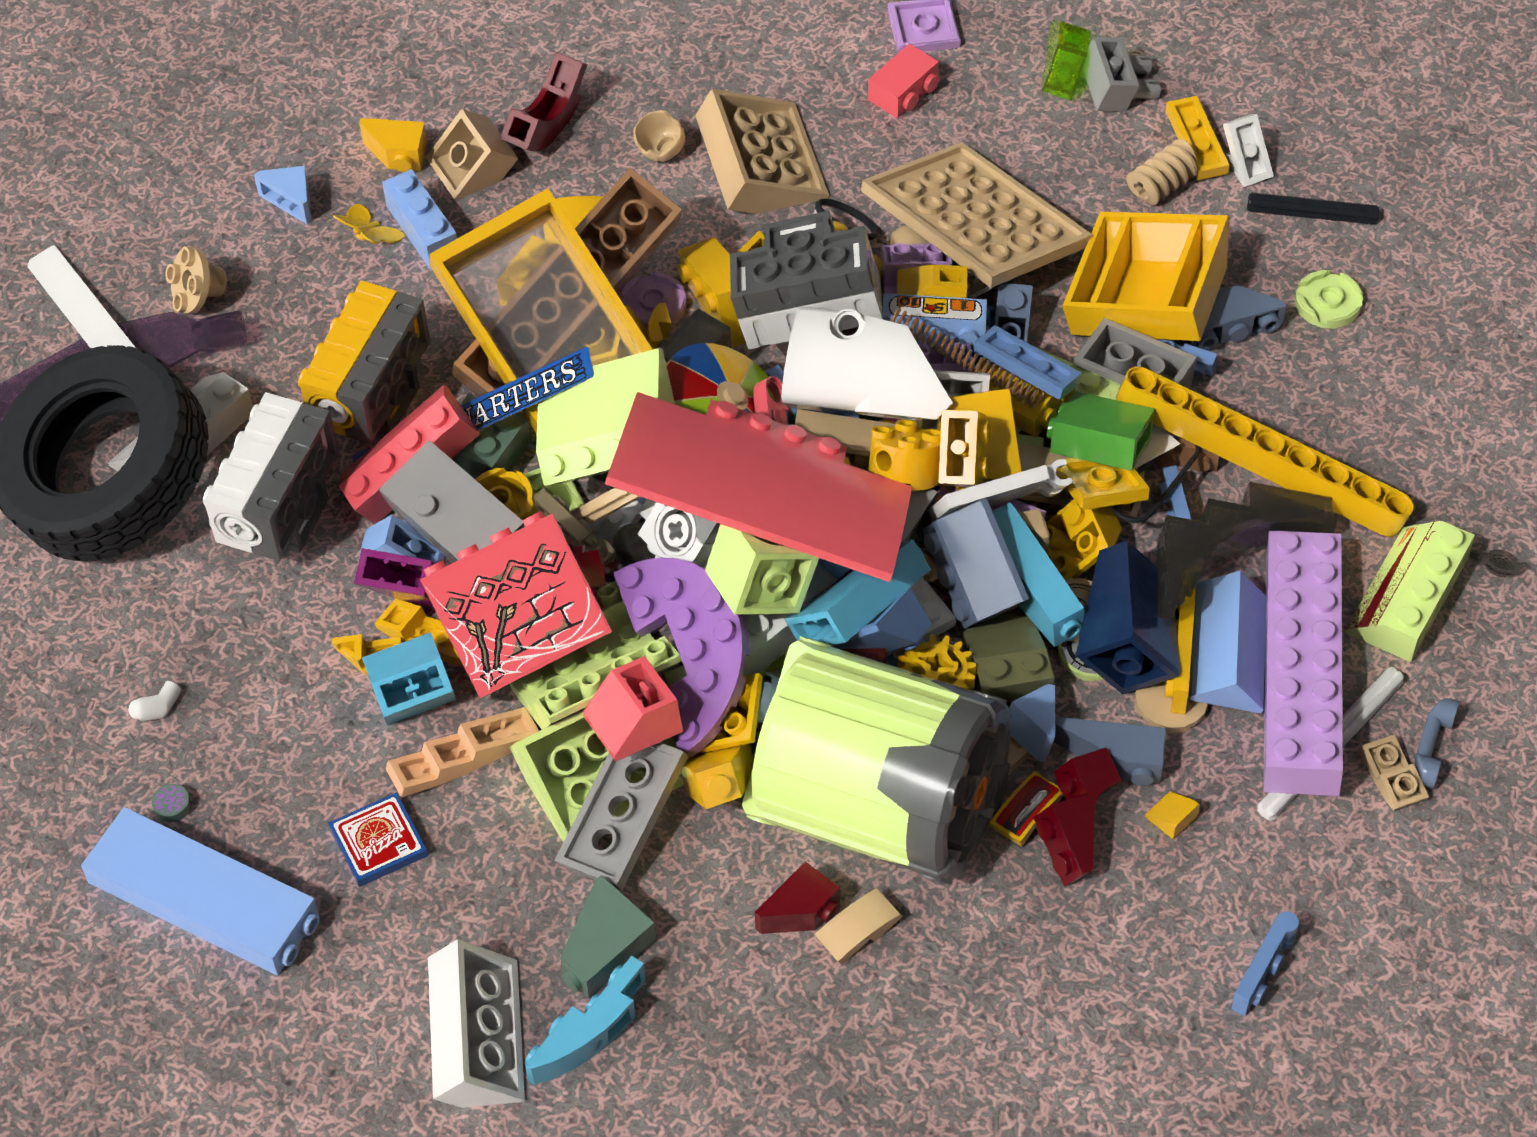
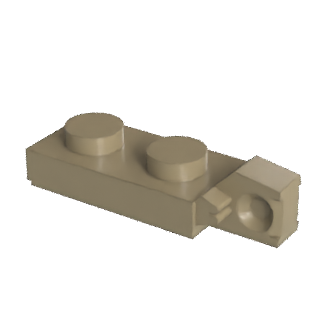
[534,488,616,567]

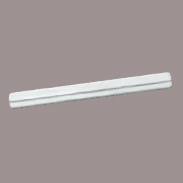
[1258,667,1404,821]

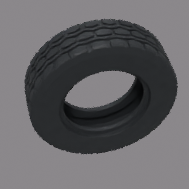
[0,345,209,562]

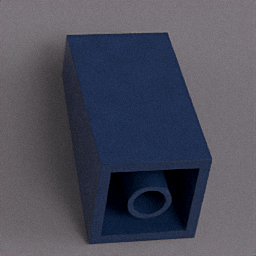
[1076,541,1180,694]

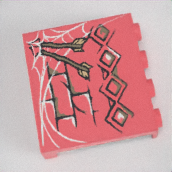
[420,511,612,698]

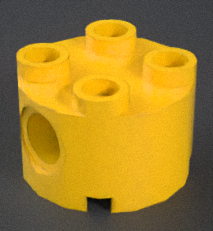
[869,419,941,491]

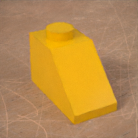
[359,118,427,172]

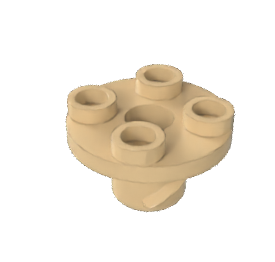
[166,246,227,314]

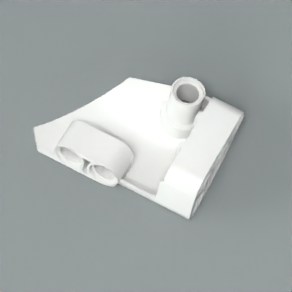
[781,306,953,420]

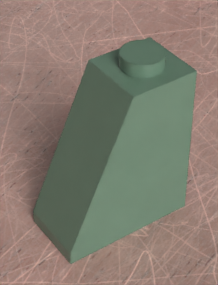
[560,875,656,998]

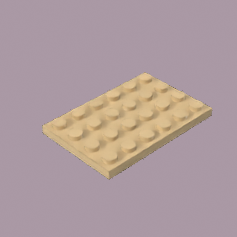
[861,142,1093,288]

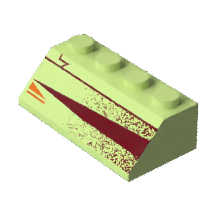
[1344,521,1475,662]

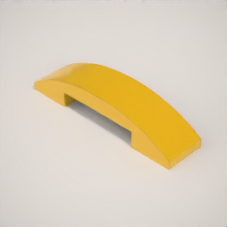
[374,599,463,665]

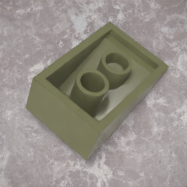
[957,609,1055,708]

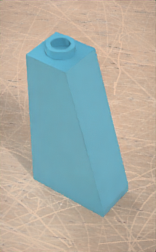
[992,502,1084,647]
[784,539,931,645]

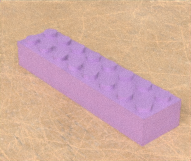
[1263,531,1343,796]

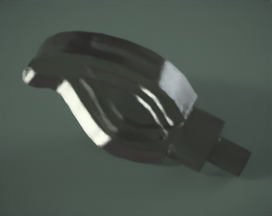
[1469,549,1528,577]

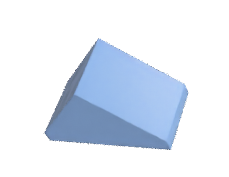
[254,166,311,224]
[1009,684,1055,762]

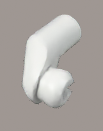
[128,681,182,721]

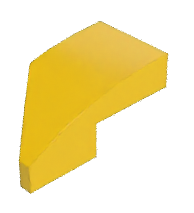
[332,634,403,676]

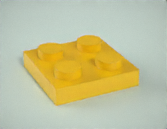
[1055,458,1150,510]

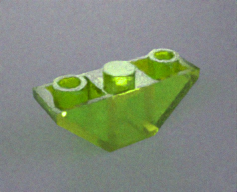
[1041,20,1090,100]

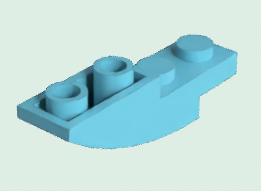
[525,955,646,1085]

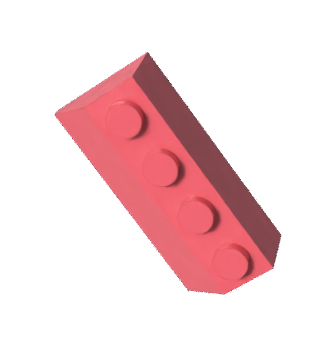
[339,384,480,524]

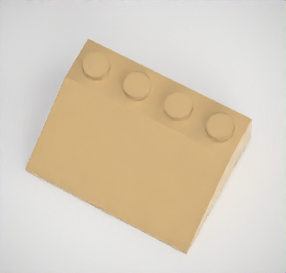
[695,89,829,214]

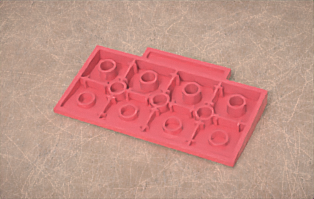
[605,392,912,582]

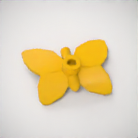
[333,204,405,244]

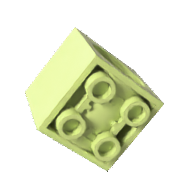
[705,524,819,615]

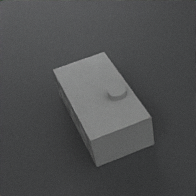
[378,440,525,563]

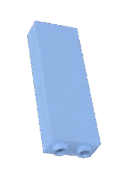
[81,807,320,976]

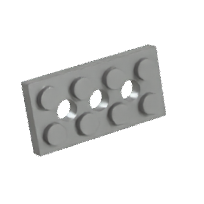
[554,742,689,891]

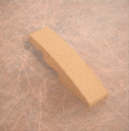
[386,707,539,797]

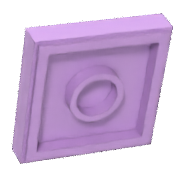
[887,0,960,53]

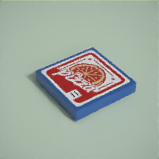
[328,792,428,887]

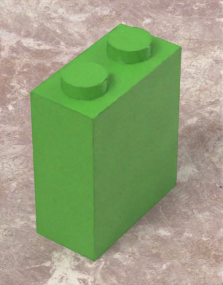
[1047,391,1155,471]

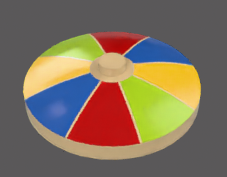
[666,343,787,416]

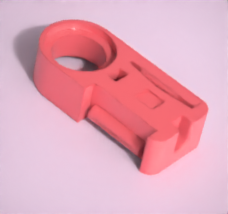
[753,376,789,425]

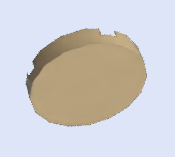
[1134,676,1208,734]

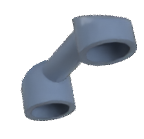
[1414,698,1459,789]

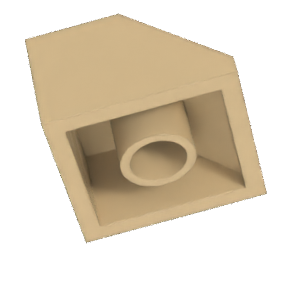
[426,109,518,200]

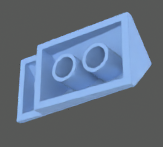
[1189,570,1266,714]

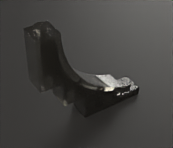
[1157,482,1338,620]

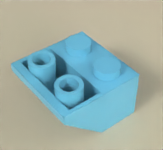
[362,632,456,725]

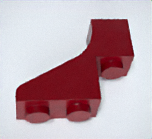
[1033,747,1122,887]

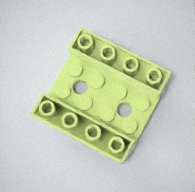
[510,580,682,729]

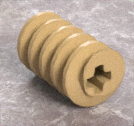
[1126,139,1197,205]

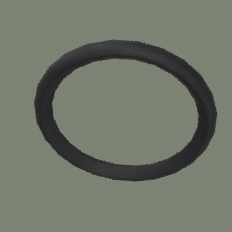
[815,199,878,240]

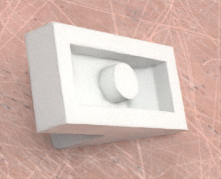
[1223,114,1274,187]

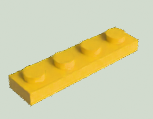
[1165,577,1197,714]

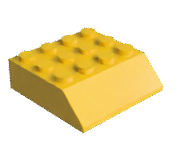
[1062,211,1229,341]

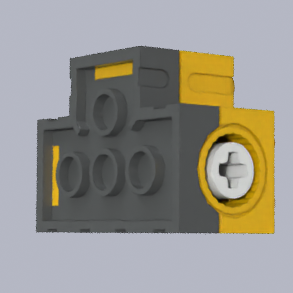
[298,280,431,444]

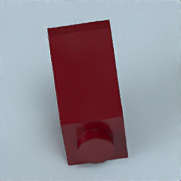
[754,861,841,934]

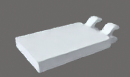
[928,459,1073,523]

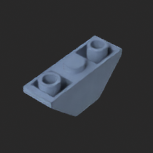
[1187,285,1286,350]

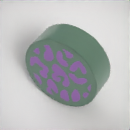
[152,784,191,822]

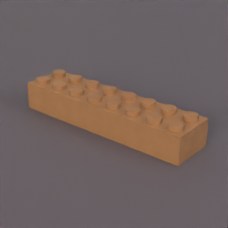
[453,167,682,397]

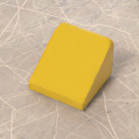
[1145,791,1200,839]

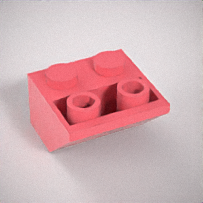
[583,656,683,762]

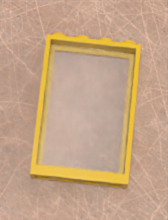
[429,188,653,434]

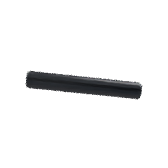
[1247,192,1379,225]

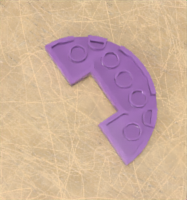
[613,557,750,759]

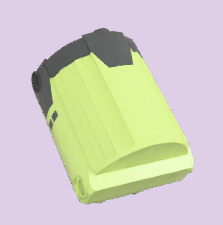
[742,636,1012,885]

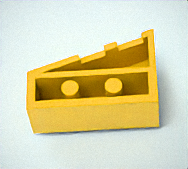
[677,237,746,348]

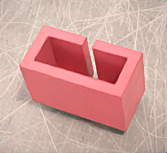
[868,44,939,118]

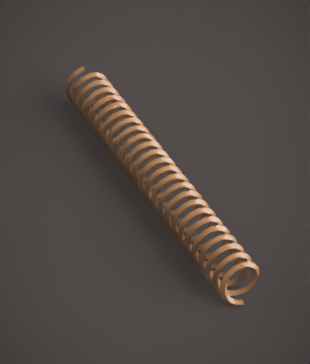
[889,307,1044,408]

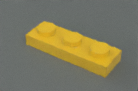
[1165,96,1229,181]

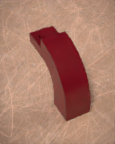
[500,52,588,151]

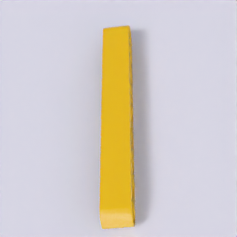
[1116,367,1414,537]

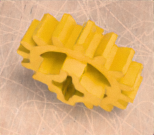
[897,634,976,690]

